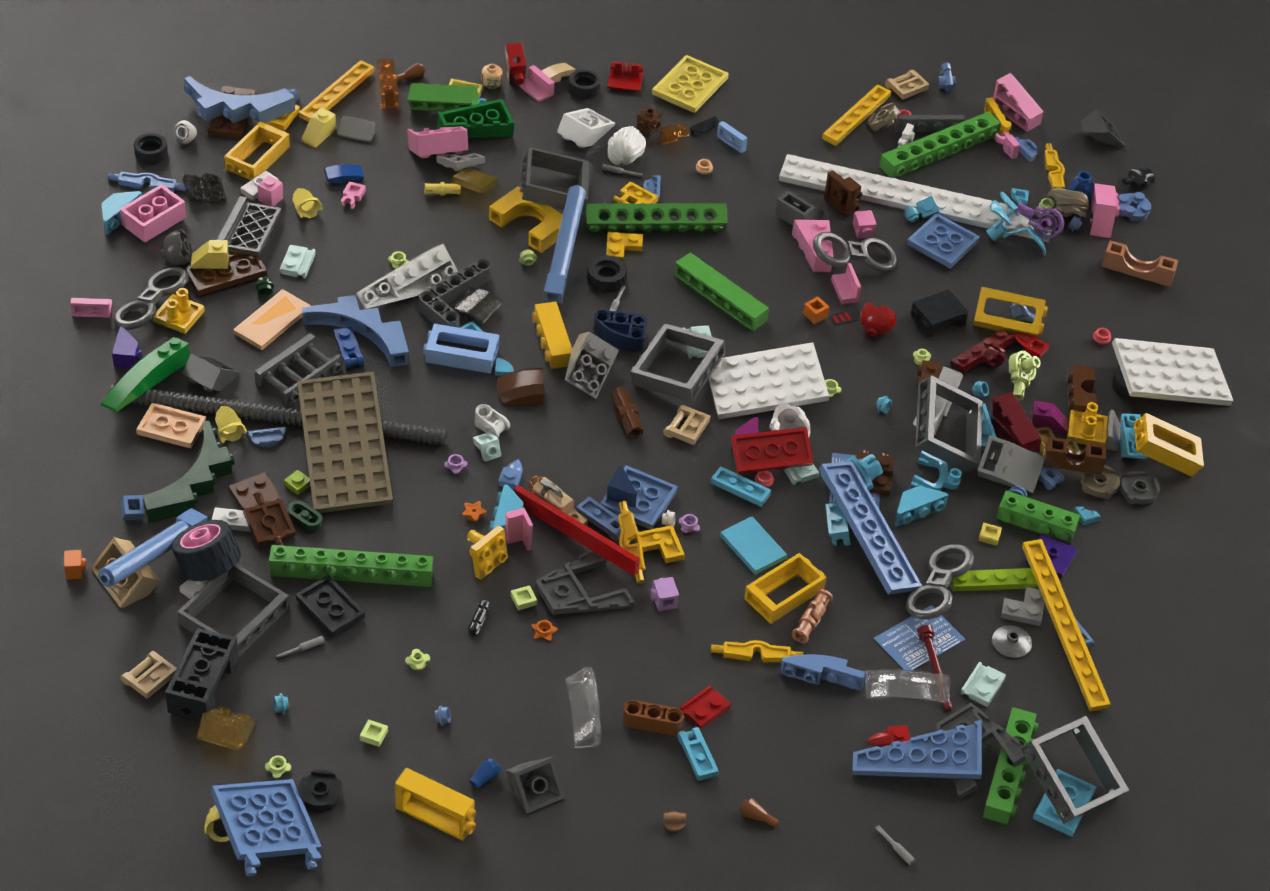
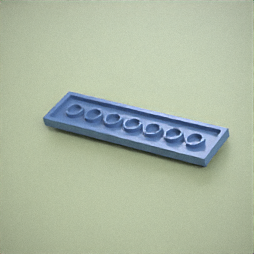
[819,461,922,595]

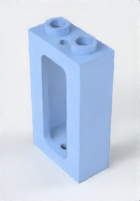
[423,324,499,374]

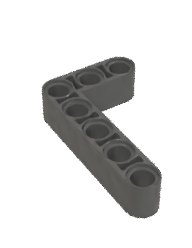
[419,259,491,328]

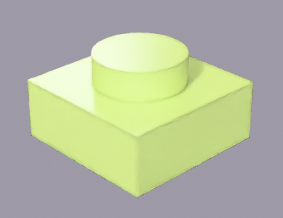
[511,585,537,610]
[360,719,388,747]

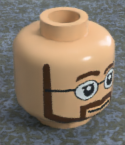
[481,64,503,89]

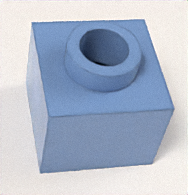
[120,495,145,520]

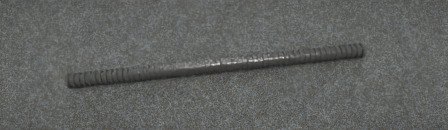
[109,384,447,446]

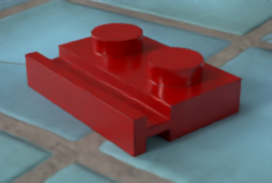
[680,685,731,730]

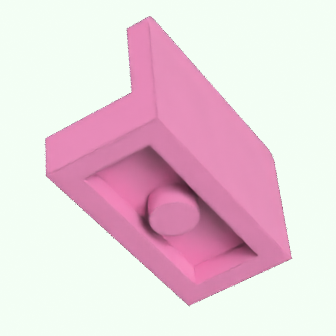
[518,65,555,102]
[831,263,861,305]
[70,298,112,318]
[505,508,533,551]

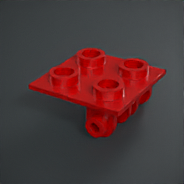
[607,61,644,92]

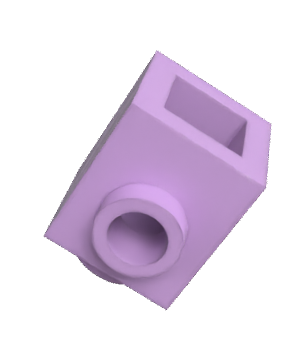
[650,577,679,611]

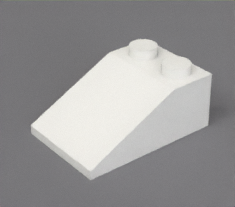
[557,108,615,148]

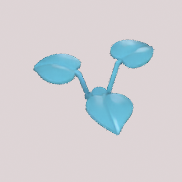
[986,192,1046,257]

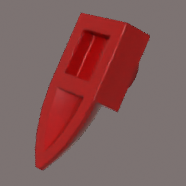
[1013,333,1049,359]
[867,725,910,748]

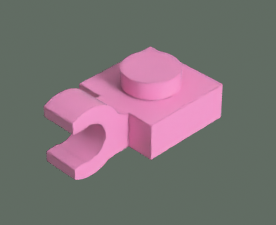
[995,131,1020,159]

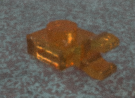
[660,123,690,145]

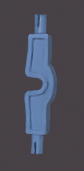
[108,172,187,193]

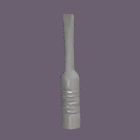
[602,164,643,177]
[609,286,625,311]
[276,636,325,659]
[875,825,916,866]

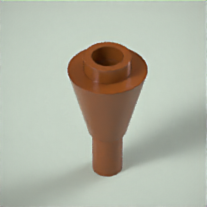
[394,62,426,83]
[740,797,779,828]

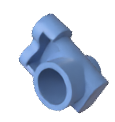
[938,62,956,92]

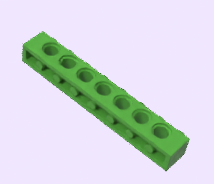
[879,112,1001,178]
[585,203,728,232]
[269,545,433,587]

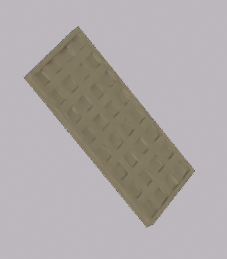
[297,372,393,513]

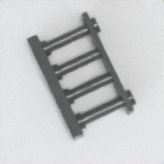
[255,333,342,407]

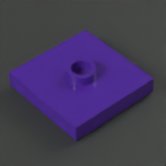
[1026,533,1078,579]

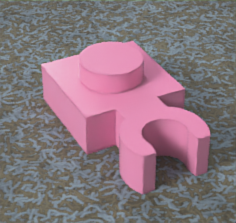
[341,182,366,209]

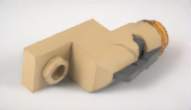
[529,475,588,526]

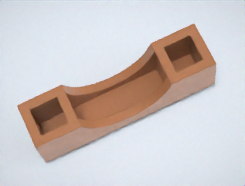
[1102,240,1179,287]

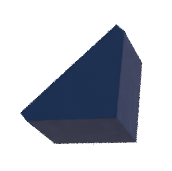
[607,466,637,507]

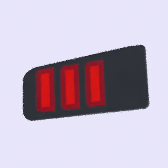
[829,307,860,326]

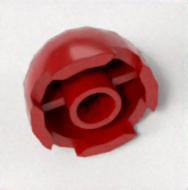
[860,302,897,337]

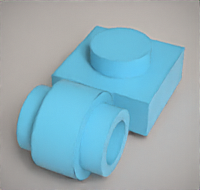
[904,196,939,223]

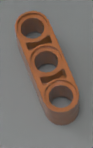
[623,700,684,736]

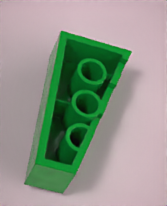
[437,99,515,138]

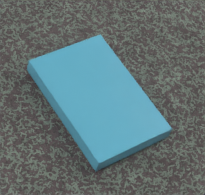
[720,516,787,575]
[1032,769,1097,837]

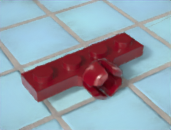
[951,330,1015,373]

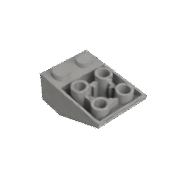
[565,332,619,399]
[977,435,1045,494]

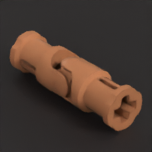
[792,589,833,644]

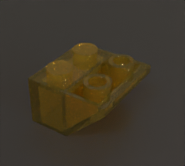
[197,707,257,750]

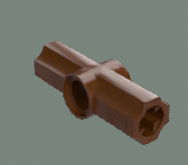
[611,387,644,439]

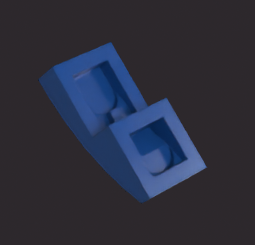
[324,164,364,184]

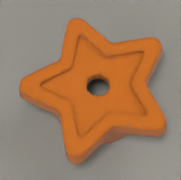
[462,501,487,522]
[532,619,558,641]

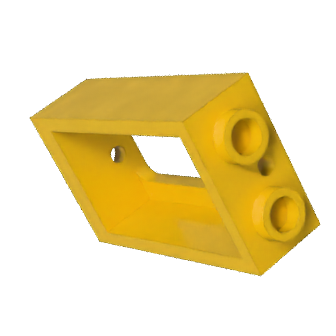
[224,122,290,180]
[973,287,1048,338]
[1134,413,1204,477]
[744,553,826,624]
[395,768,476,841]

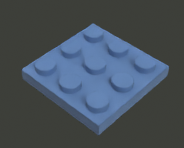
[907,213,980,269]
[600,465,678,530]

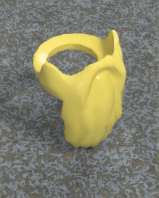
[292,188,323,219]
[215,406,247,443]
[204,805,229,842]

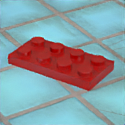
[731,427,814,474]

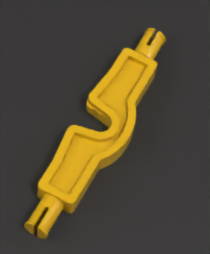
[1044,143,1065,189]
[618,501,646,584]
[711,640,803,663]

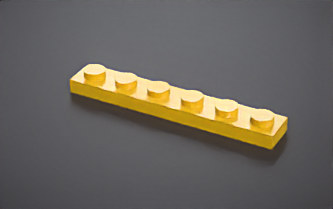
[299,60,374,122]
[822,84,891,146]

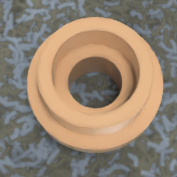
[696,159,713,175]

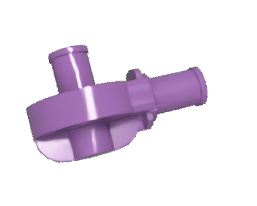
[1015,202,1064,238]

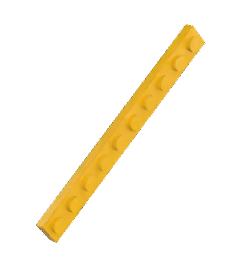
[1022,539,1111,712]

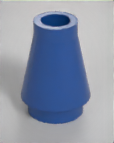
[469,758,501,789]

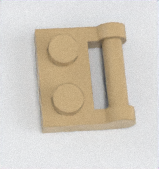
[885,70,930,100]
[663,405,711,445]
[120,651,177,699]

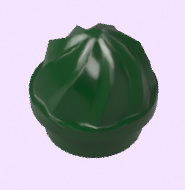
[256,277,274,295]

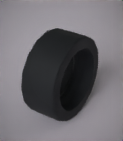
[569,69,601,99]
[134,133,168,164]

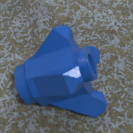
[1067,171,1094,202]

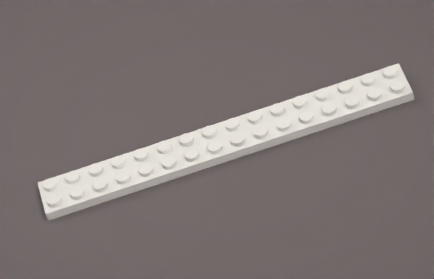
[779,154,1052,243]

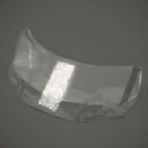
[565,666,601,748]
[865,669,951,703]

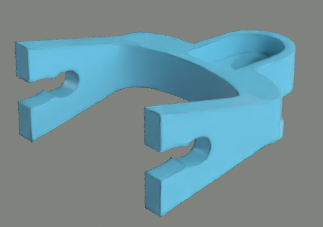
[910,451,962,491]

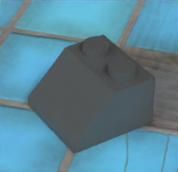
[182,353,240,392]

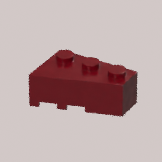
[990,392,1042,453]

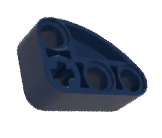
[593,310,647,352]

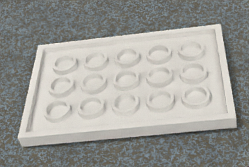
[1112,338,1233,406]
[708,342,829,420]

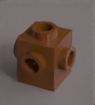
[637,106,662,137]

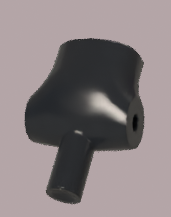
[1122,168,1155,190]

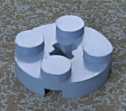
[1118,192,1151,221]

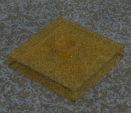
[452,167,499,193]

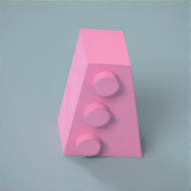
[993,73,1044,132]
[407,126,468,158]
[1090,184,1120,238]
[792,219,834,272]

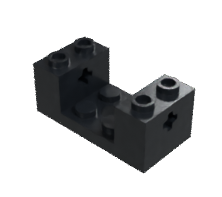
[165,628,239,723]

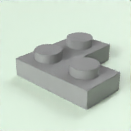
[437,153,485,171]
[1001,587,1044,626]

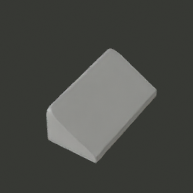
[337,116,375,143]
[1105,410,1120,451]

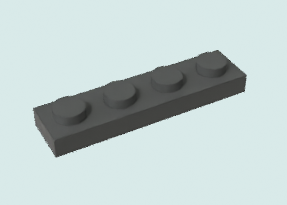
[895,115,965,132]

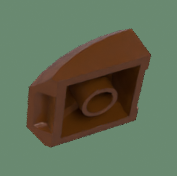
[497,367,544,405]

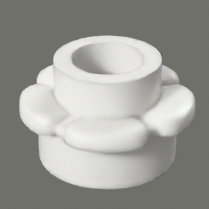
[662,510,676,528]

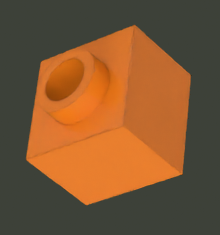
[803,297,830,324]
[64,550,87,580]

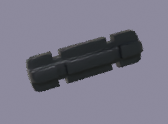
[690,116,720,136]
[468,600,490,635]

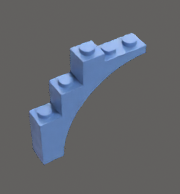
[184,76,295,123]
[302,295,409,367]

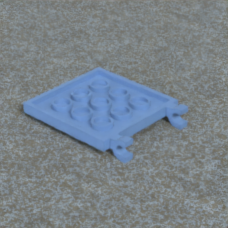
[210,779,322,876]

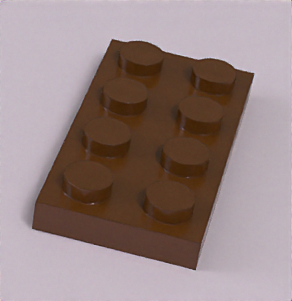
[208,86,256,139]
[185,247,267,296]

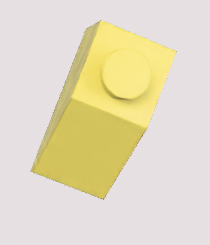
[301,108,336,148]
[191,240,229,269]

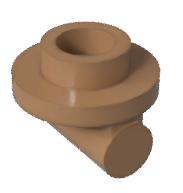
[663,811,686,831]

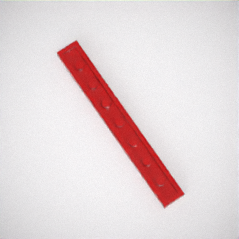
[514,485,640,576]

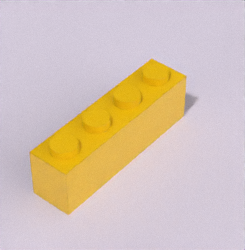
[532,302,572,369]

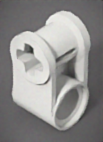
[475,404,510,438]

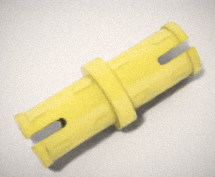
[424,182,461,196]

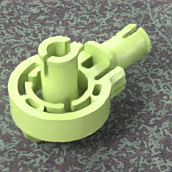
[1009,351,1041,401]

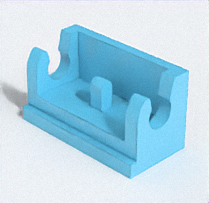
[825,503,851,546]

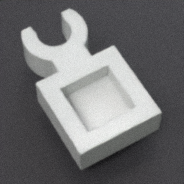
[898,123,915,147]

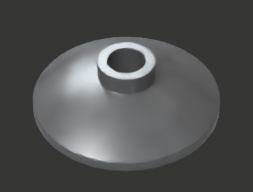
[991,626,1032,659]

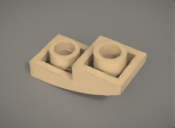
[542,63,576,82]

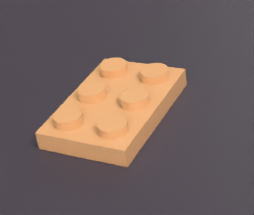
[136,403,206,449]

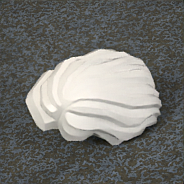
[608,126,646,166]
[769,402,810,436]

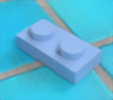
[717,121,747,154]

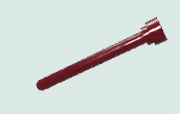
[917,625,952,712]

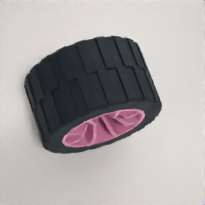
[172,519,241,581]

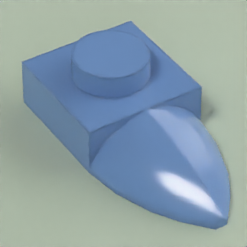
[498,459,523,489]

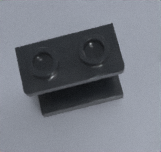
[910,289,969,337]

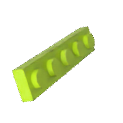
[951,568,1039,592]

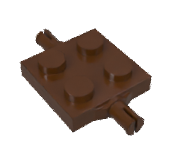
[243,491,296,546]

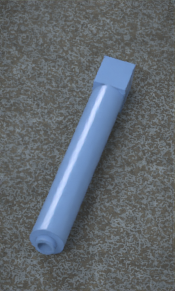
[544,185,586,304]
[98,508,207,587]

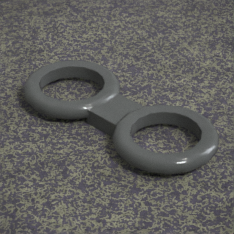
[813,232,897,272]
[114,267,189,330]
[905,544,974,620]

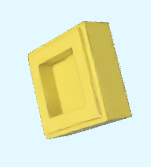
[978,522,1002,546]

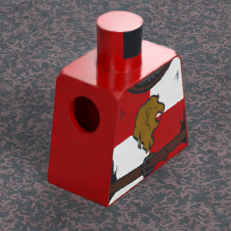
[504,42,527,85]

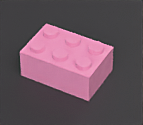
[120,184,187,242]

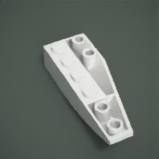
[356,244,458,309]

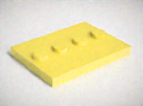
[652,55,729,113]

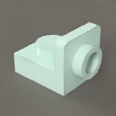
[472,432,501,462]

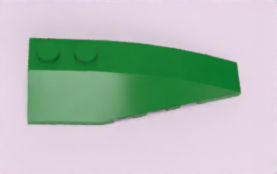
[101,337,189,412]

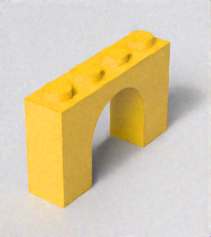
[489,186,563,253]

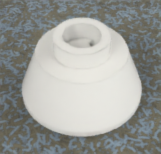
[174,120,197,144]

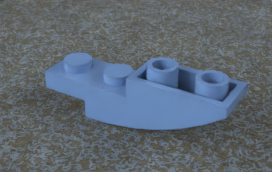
[780,654,865,691]

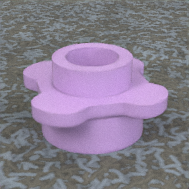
[444,454,467,474]
[679,514,700,533]

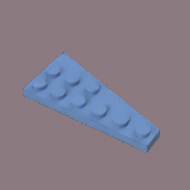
[853,720,982,779]

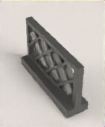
[217,196,282,256]

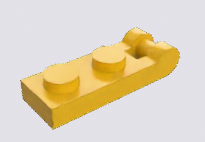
[984,97,1012,136]

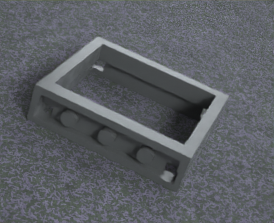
[520,147,589,214]
[630,323,726,402]
[915,375,983,472]
[177,564,289,656]
[1020,716,1129,824]

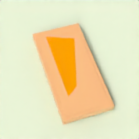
[233,289,311,350]

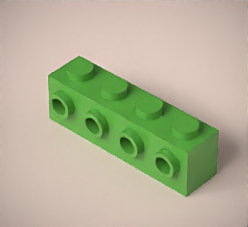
[407,83,480,112]
[996,490,1080,544]

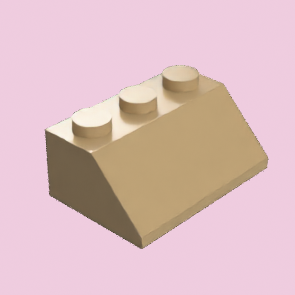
[91,537,160,608]

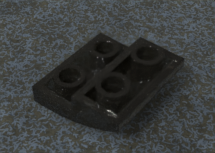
[183,172,227,204]
[451,287,503,324]

